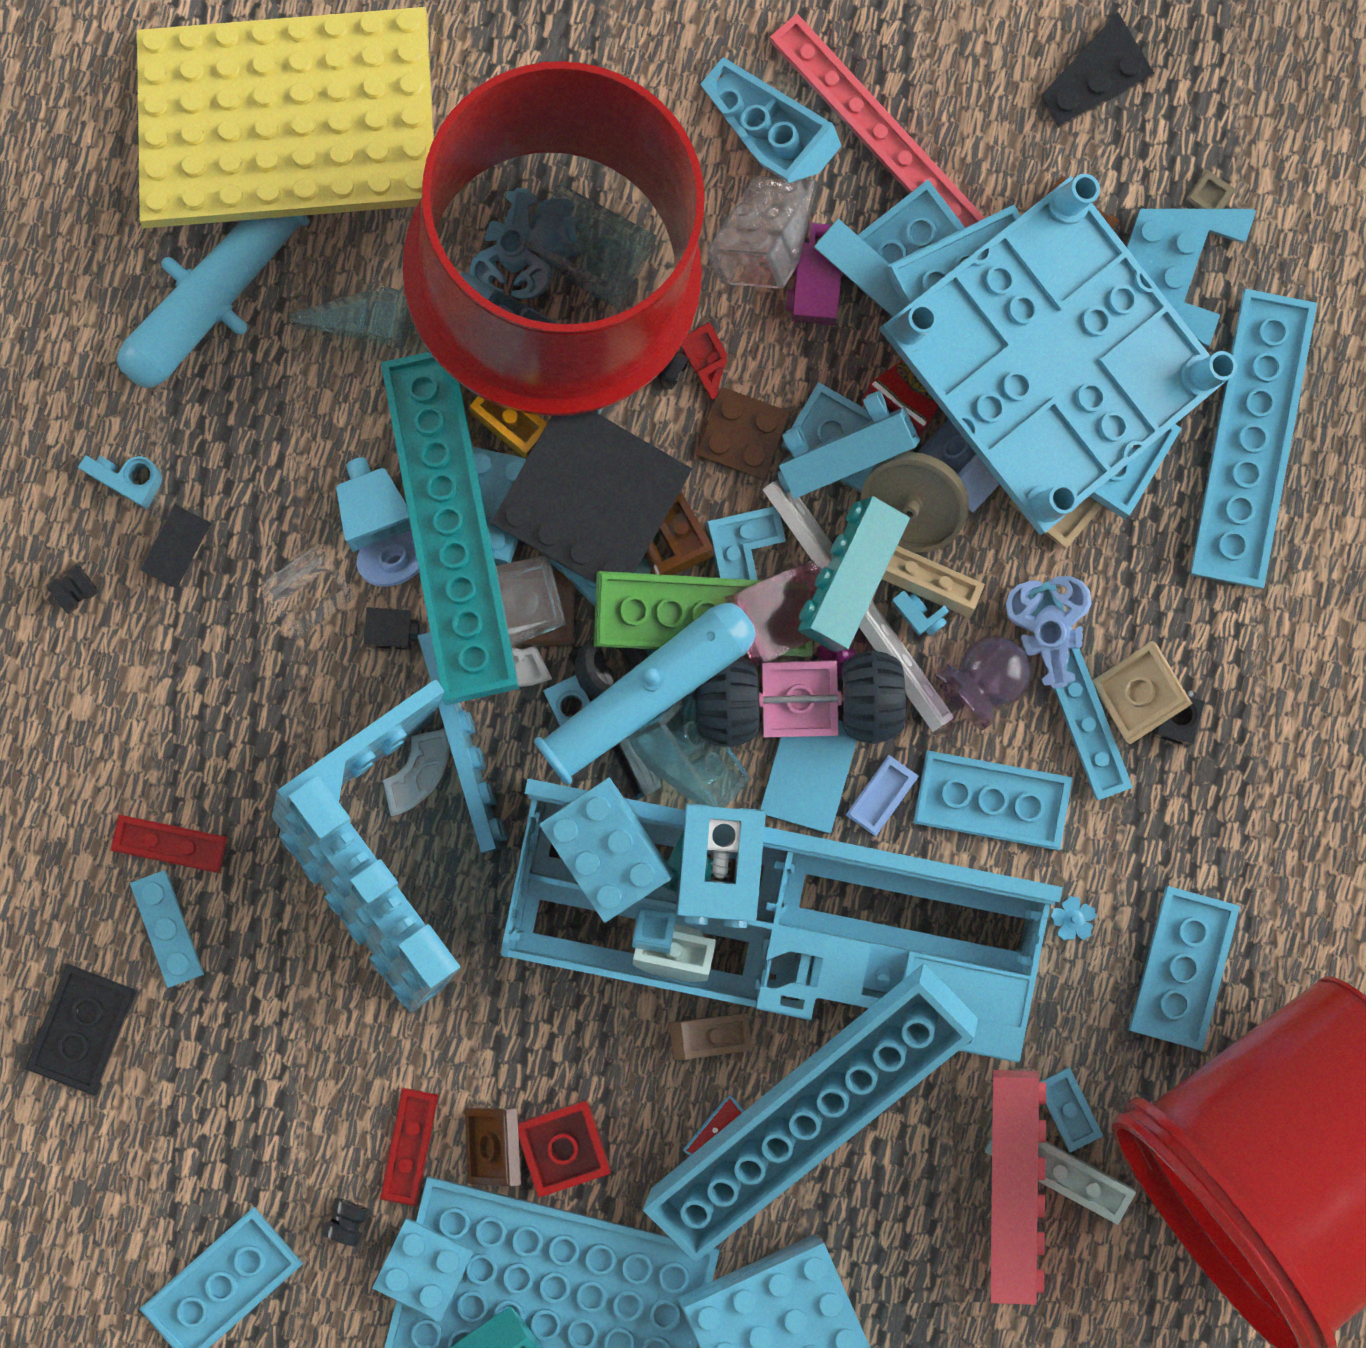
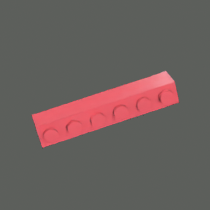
[991,1070,1046,1305]

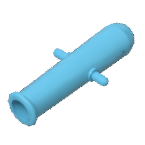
[116,215,310,388]
[534,603,756,785]

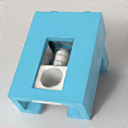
[676,803,766,928]

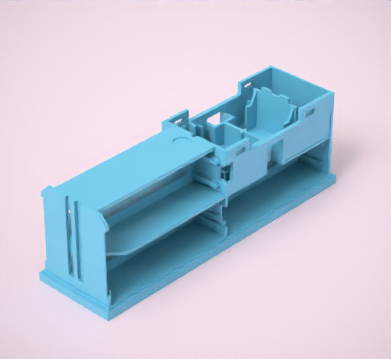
[501,779,1063,1062]

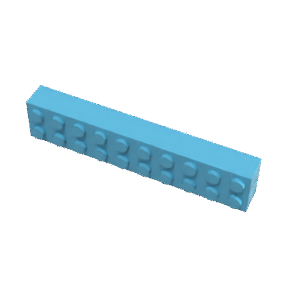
[643,963,978,1263]

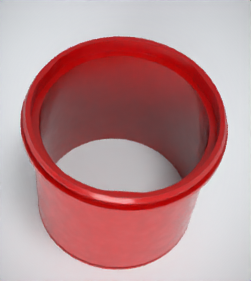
[402,61,705,416]
[1112,976,1366,1348]

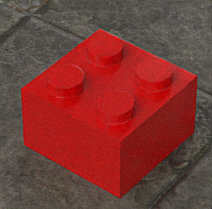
[518,1099,612,1198]

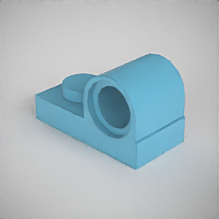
[78,455,162,510]

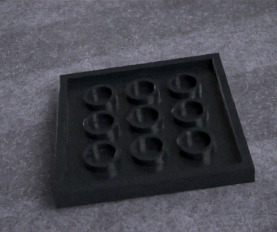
[490,411,693,585]

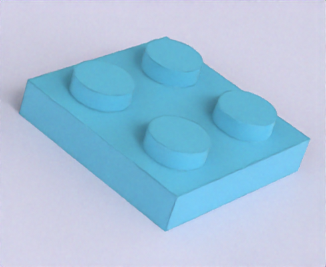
[372,1218,475,1322]

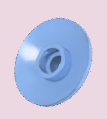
[357,530,419,587]

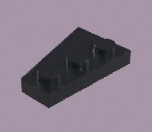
[1041,12,1154,128]

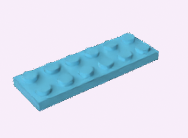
[418,632,507,854]

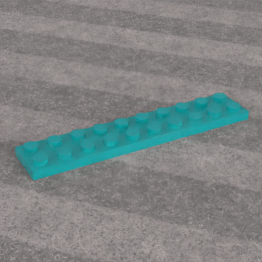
[381,352,520,705]

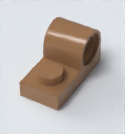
[669,1013,752,1060]

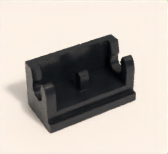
[140,504,211,589]

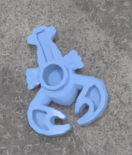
[1006,576,1092,688]

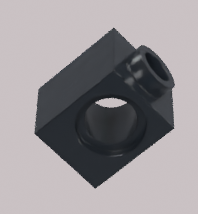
[364,607,420,650]
[1152,689,1205,746]

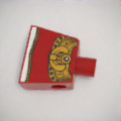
[860,360,939,439]

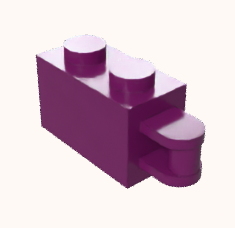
[786,222,841,326]

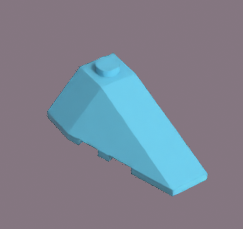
[701,57,842,183]

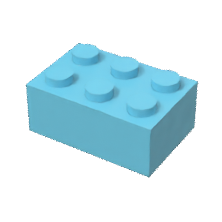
[539,777,674,923]

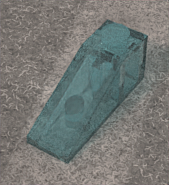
[289,287,408,346]

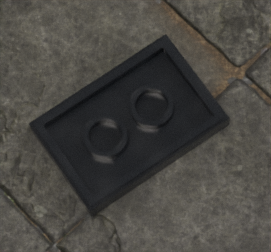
[25,963,137,1096]

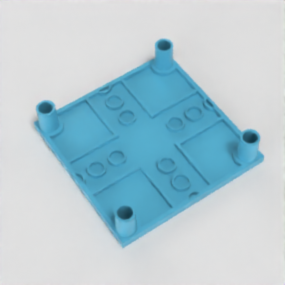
[879,174,1237,535]

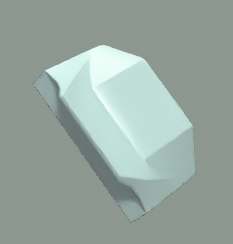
[632,924,716,982]

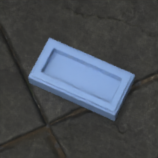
[846,755,919,837]

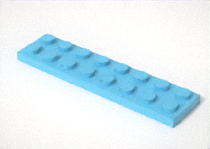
[1189,289,1317,590]

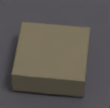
[1185,169,1236,209]

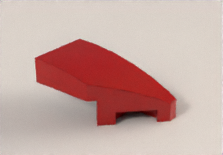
[681,322,728,400]

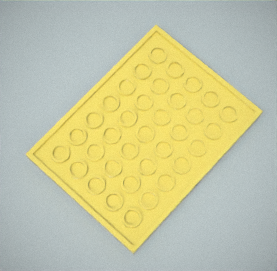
[137,7,434,228]

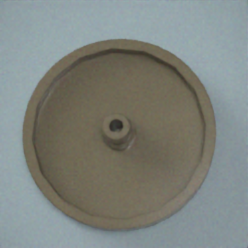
[860,452,969,552]

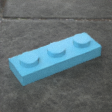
[130,870,204,988]

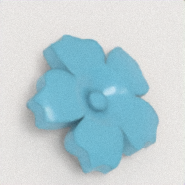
[1050,896,1097,941]

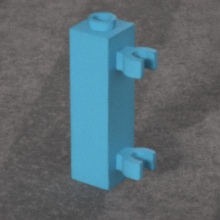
[778,390,920,499]

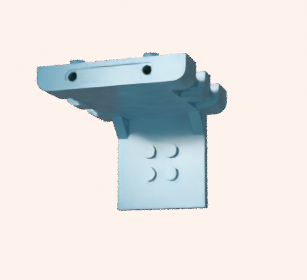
[272,679,461,1014]

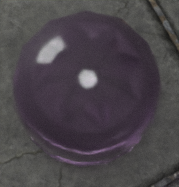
[935,635,1031,730]

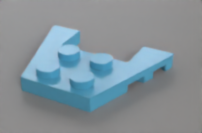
[1127,209,1256,347]

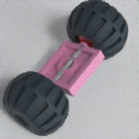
[695,651,906,747]

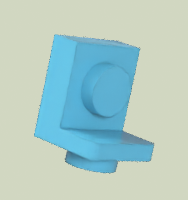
[891,591,949,637]

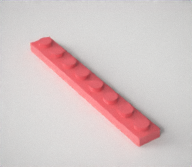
[770,13,985,228]

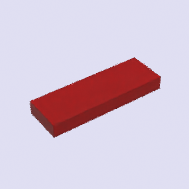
[110,814,229,874]
[380,1087,439,1207]

